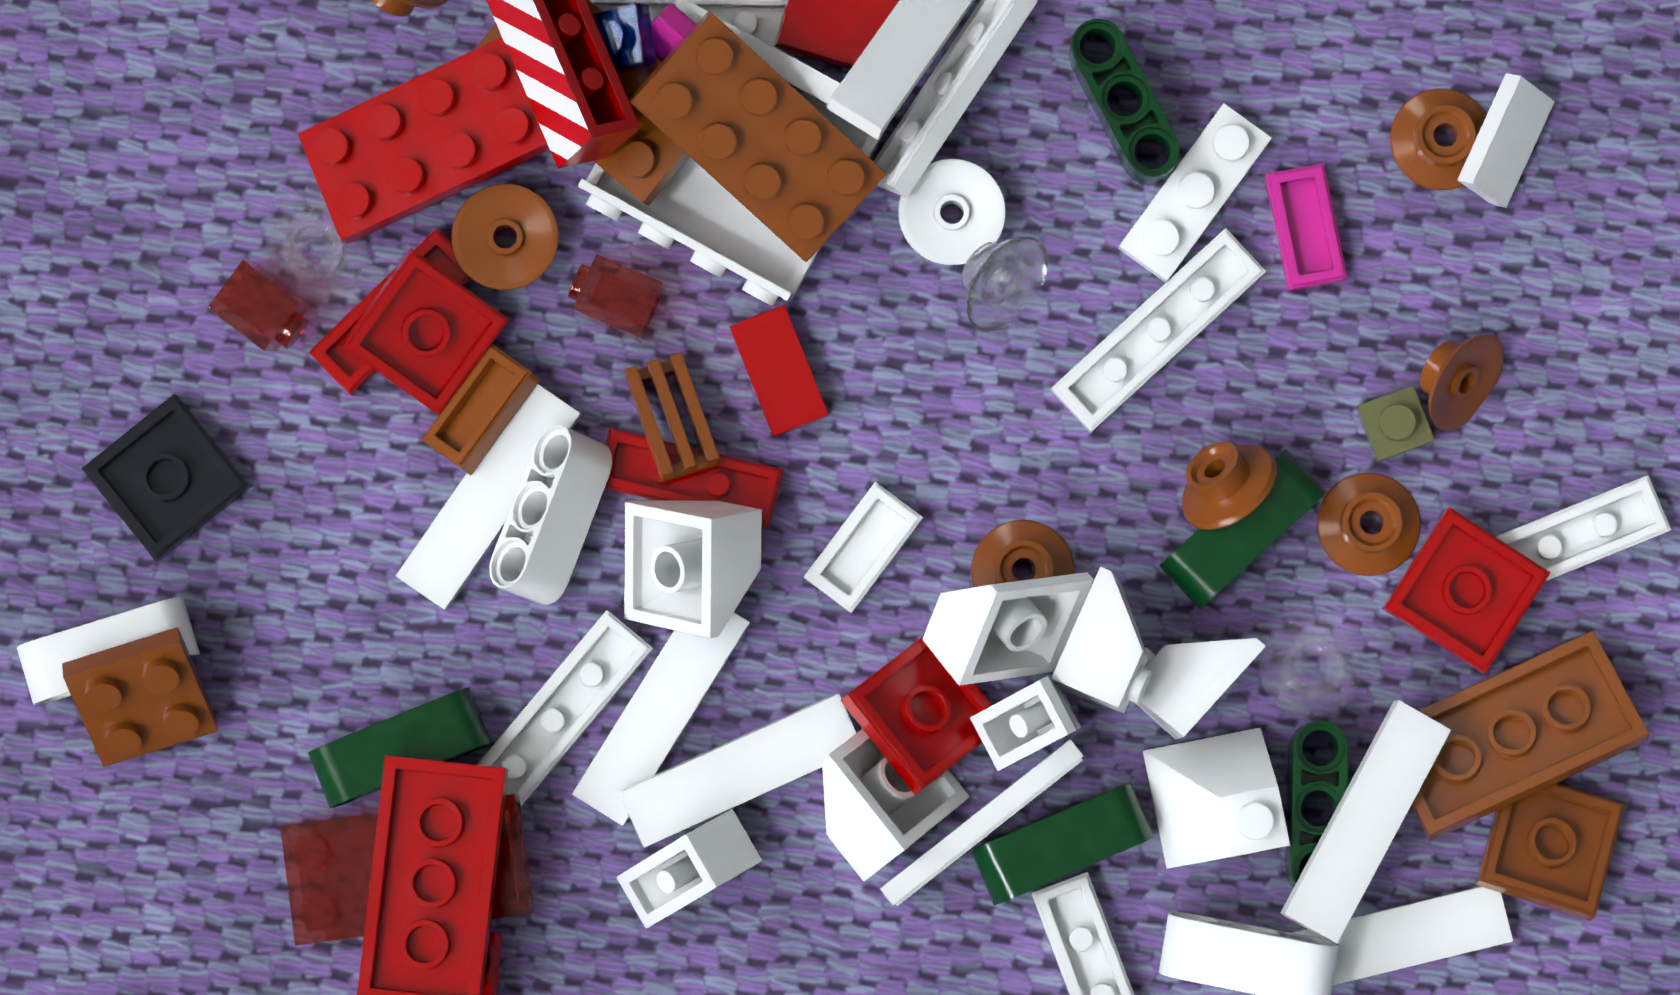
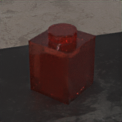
[568,254,665,343]
[207,260,312,352]

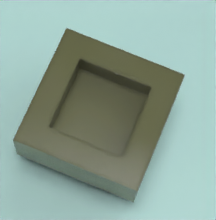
[1356,385,1435,463]

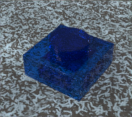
[592,2,656,74]

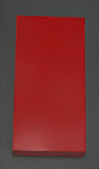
[729,304,829,438]

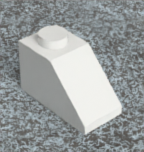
[970,674,1081,771]
[616,809,762,929]

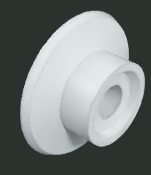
[898,159,1005,265]

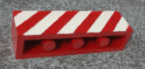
[486,0,640,169]

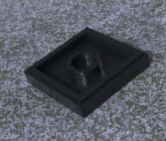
[81,394,251,562]

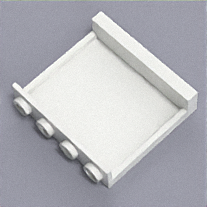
[578,0,887,306]

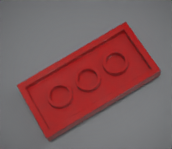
[298,37,549,244]
[357,755,509,995]

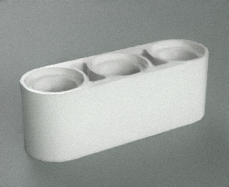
[489,425,612,605]
[17,597,200,705]
[1159,912,1339,995]

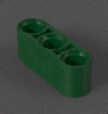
[1069,18,1180,186]
[1159,449,1327,609]
[308,688,491,809]
[1285,720,1348,888]
[971,782,1154,905]

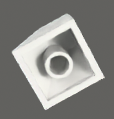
[624,500,762,638]
[1051,567,1152,713]
[922,572,1094,686]
[1135,638,1265,740]
[1142,728,1290,869]
[822,729,970,881]

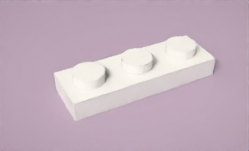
[1118,103,1272,283]

